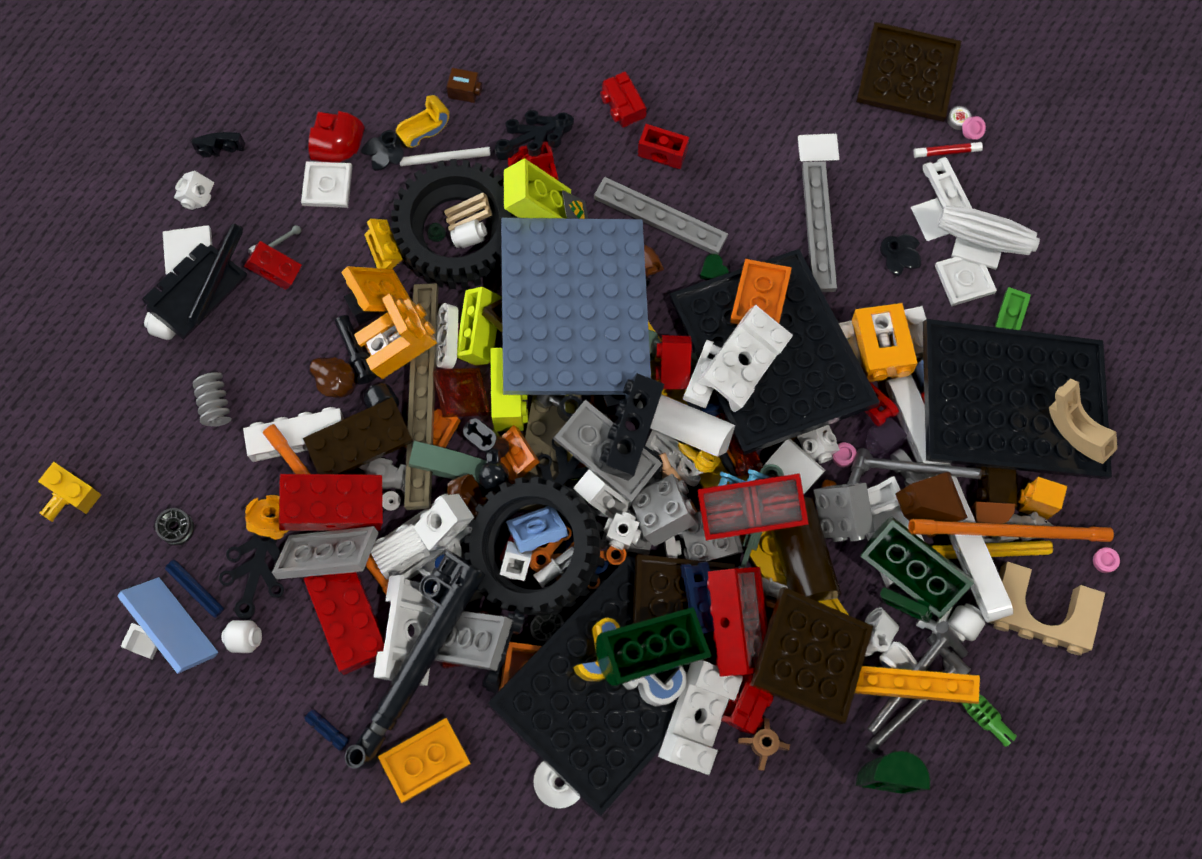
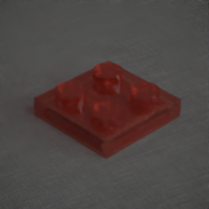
[433,368,490,418]

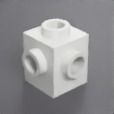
[174,171,214,210]
[797,425,840,464]
[603,512,641,550]

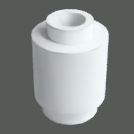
[451,219,487,248]

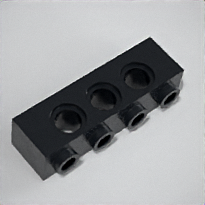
[599,373,665,481]

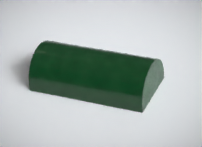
[861,517,974,619]
[596,607,711,686]
[855,751,930,795]

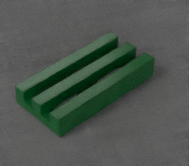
[880,587,933,623]

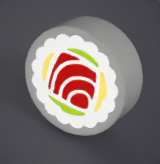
[947,106,972,130]

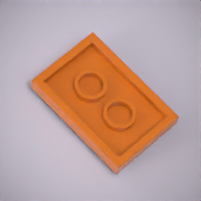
[730,259,792,324]

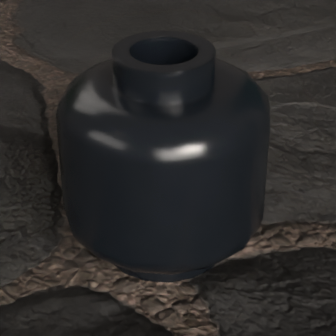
[364,383,399,408]

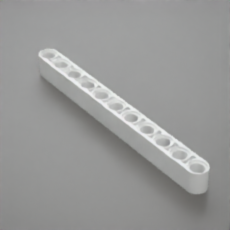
[885,375,1013,623]

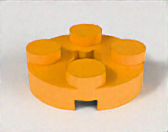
[245,495,288,540]

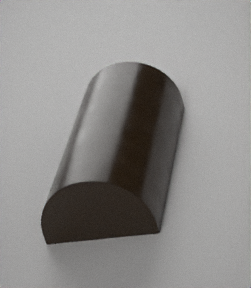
[771,497,842,601]

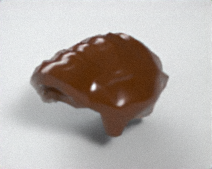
[310,357,356,398]
[447,474,488,527]

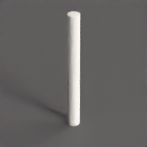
[400,147,490,166]

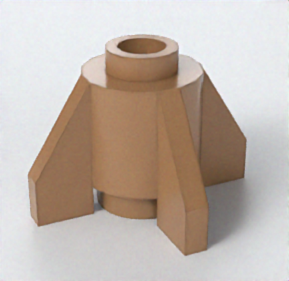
[737,718,790,771]

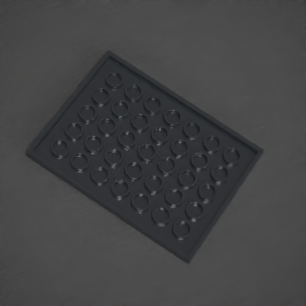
[670,249,880,456]
[923,319,1112,479]
[487,557,717,816]

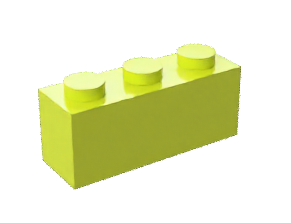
[457,287,502,366]

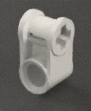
[865,607,899,656]

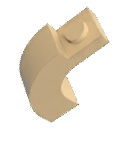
[1049,379,1117,464]

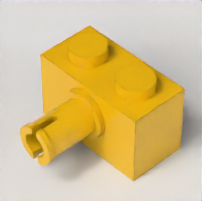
[38,462,101,522]

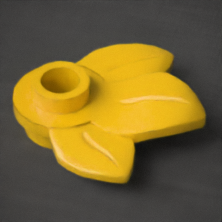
[678,443,720,473]

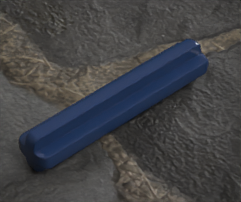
[165,560,224,618]

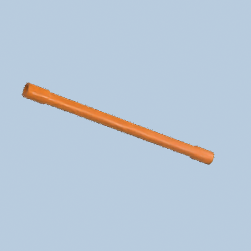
[263,424,389,594]
[908,519,1114,542]

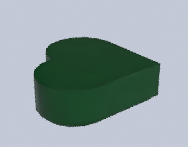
[700,254,729,280]

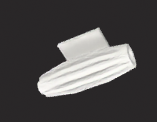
[937,205,1040,270]

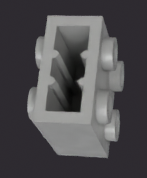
[631,474,698,547]
[814,483,875,542]
[679,511,744,562]

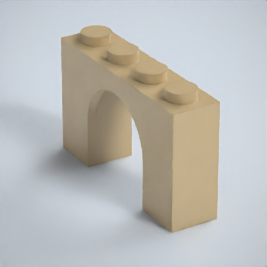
[988,562,1105,655]

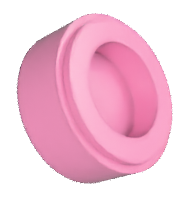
[962,116,986,140]
[832,442,857,468]
[1093,547,1120,573]

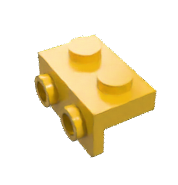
[364,218,403,269]

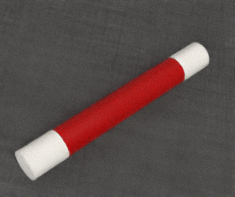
[913,142,983,158]

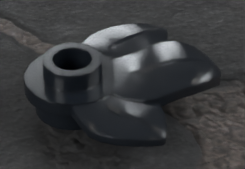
[361,130,404,171]
[880,234,921,276]

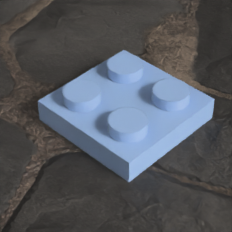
[506,506,568,553]

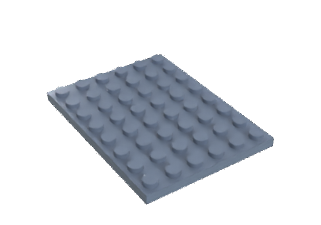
[501,218,651,395]

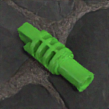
[961,694,1017,747]

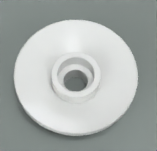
[534,761,580,808]

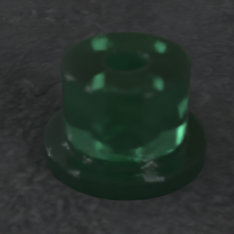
[427,223,446,242]

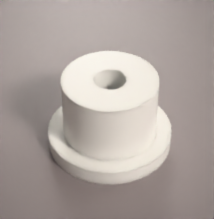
[382,491,401,511]

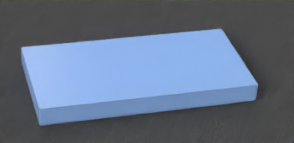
[117,577,218,674]

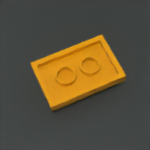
[341,266,412,312]
[378,718,471,803]

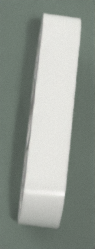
[436,303,458,370]

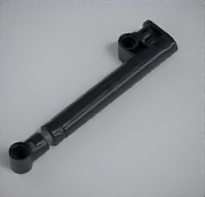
[345,549,485,769]

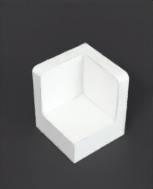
[121,623,158,659]

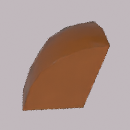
[644,244,664,276]
[970,502,1015,524]

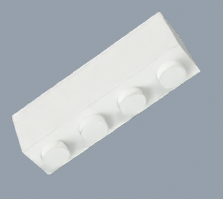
[243,407,344,462]

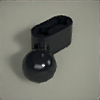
[463,418,510,492]

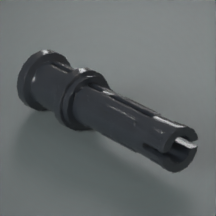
[335,315,377,385]

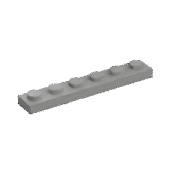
[802,161,837,292]
[594,177,728,255]

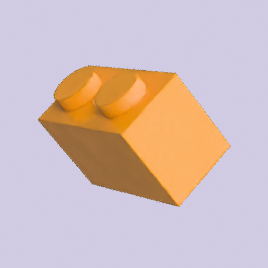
[1017,477,1067,520]

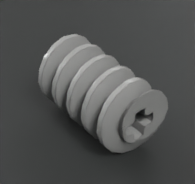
[192,372,231,427]

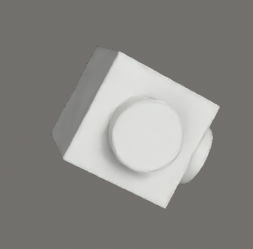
[500,541,532,581]

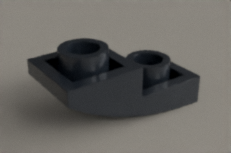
[192,132,245,157]

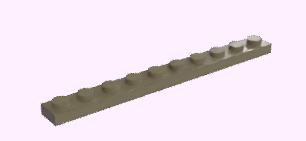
[404,283,439,510]

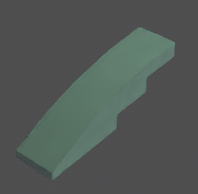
[408,441,501,492]

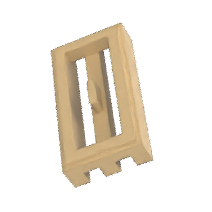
[444,193,492,232]

